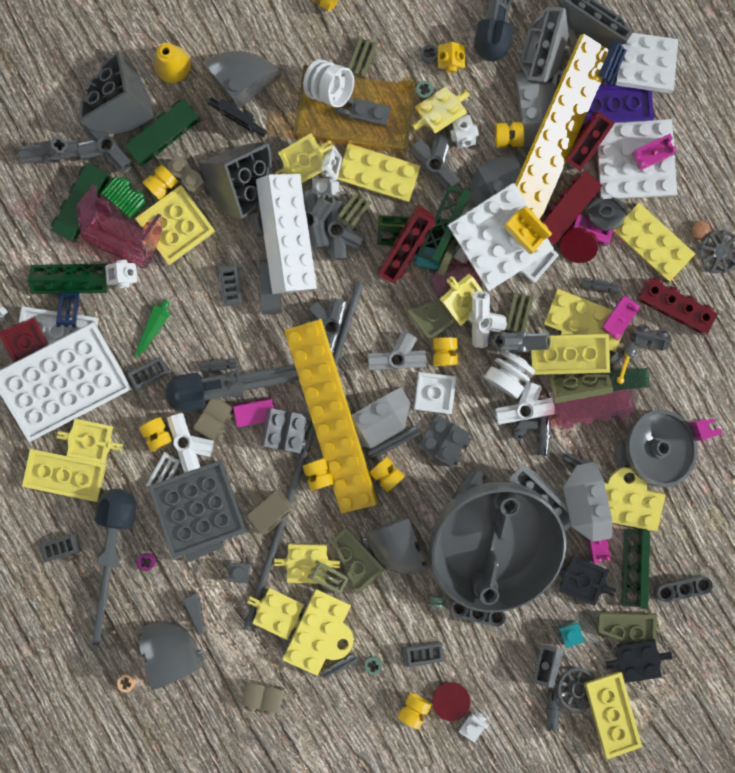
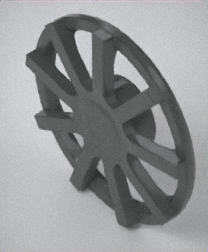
[700,230,735,273]
[557,668,595,712]

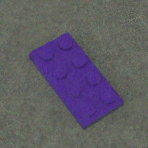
[582,85,654,126]

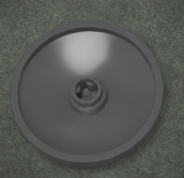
[626,410,698,487]

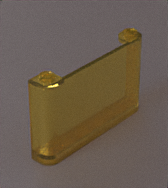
[293,63,417,153]

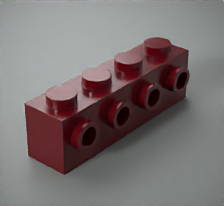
[540,171,603,245]
[378,204,435,284]
[636,277,718,335]

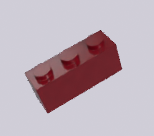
[565,110,615,171]

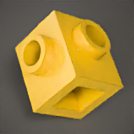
[438,42,465,73]

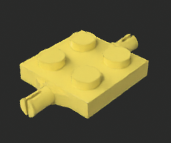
[411,87,470,134]
[275,133,333,183]
[440,274,483,326]
[57,419,123,464]
[274,543,340,584]
[247,588,304,640]

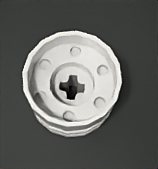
[303,59,354,107]
[484,350,535,399]

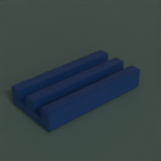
[598,41,627,85]
[56,292,80,328]

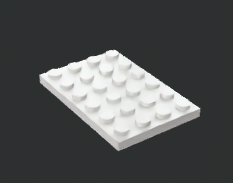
[0,322,132,442]

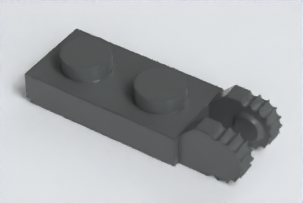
[335,98,391,126]

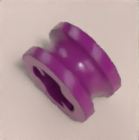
[137,553,156,571]

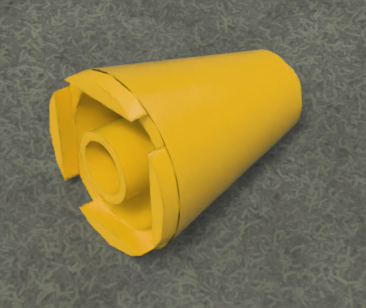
[153,43,192,84]

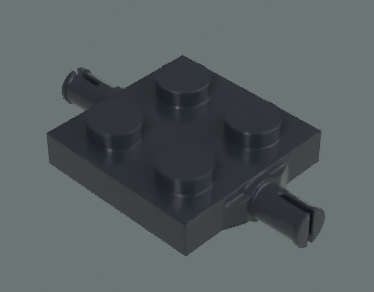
[208,97,267,138]
[558,555,616,606]
[605,638,673,683]

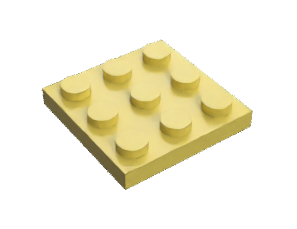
[135,185,216,265]

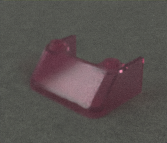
[76,184,162,269]

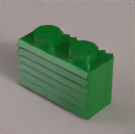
[101,176,147,220]

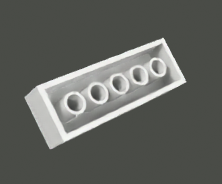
[256,174,317,294]

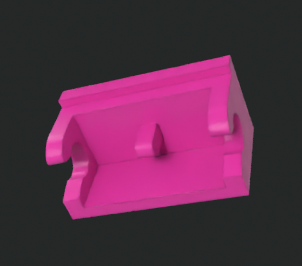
[632,133,677,171]
[572,214,614,246]
[600,295,640,341]
[233,396,274,427]
[688,419,723,441]
[587,538,610,563]

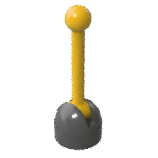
[616,342,638,384]

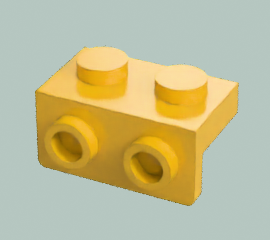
[503,206,552,255]

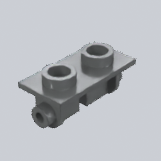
[630,325,672,351]

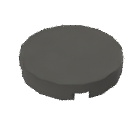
[587,197,626,231]

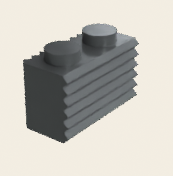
[532,645,563,688]

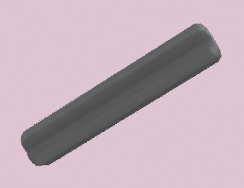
[367,426,420,459]

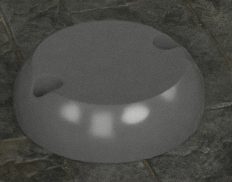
[429,482,566,612]

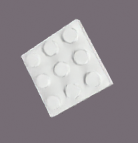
[615,33,678,94]

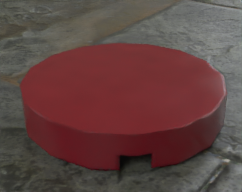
[560,227,599,263]
[432,682,471,721]

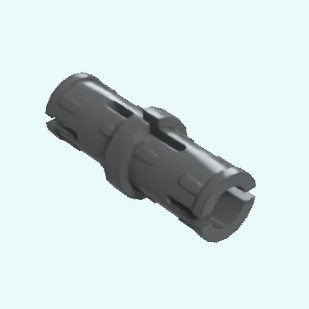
[537,417,552,456]
[546,690,561,732]

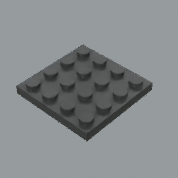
[148,460,247,560]

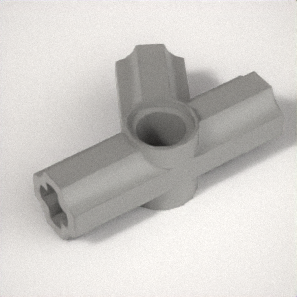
[368,331,426,371]

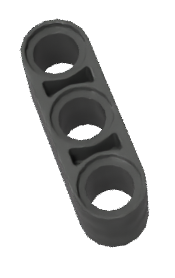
[259,259,282,315]
[654,575,713,602]
[450,600,506,627]

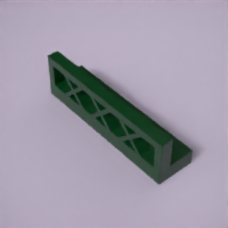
[417,185,471,264]
[377,215,454,248]
[28,264,108,294]
[621,529,650,609]

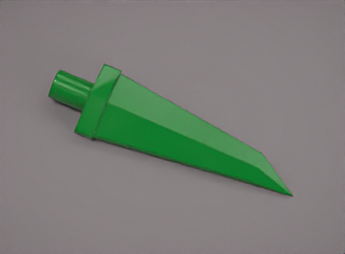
[133,299,171,358]

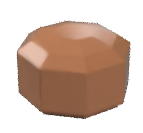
[690,220,711,240]

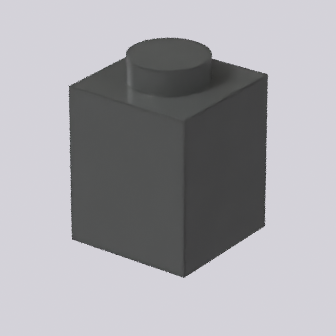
[228,560,251,584]

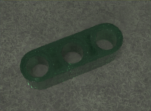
[598,368,650,391]

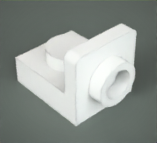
[312,178,339,198]
[458,712,488,743]

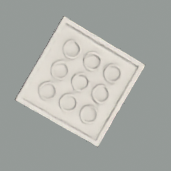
[597,119,677,199]
[447,183,554,291]

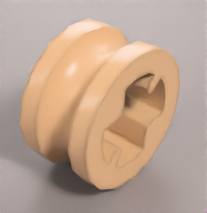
[117,674,135,692]

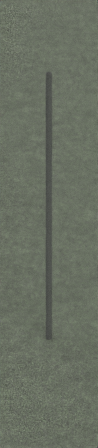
[243,282,363,631]

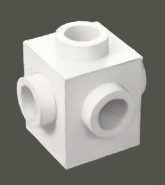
[450,115,479,149]
[105,260,137,288]

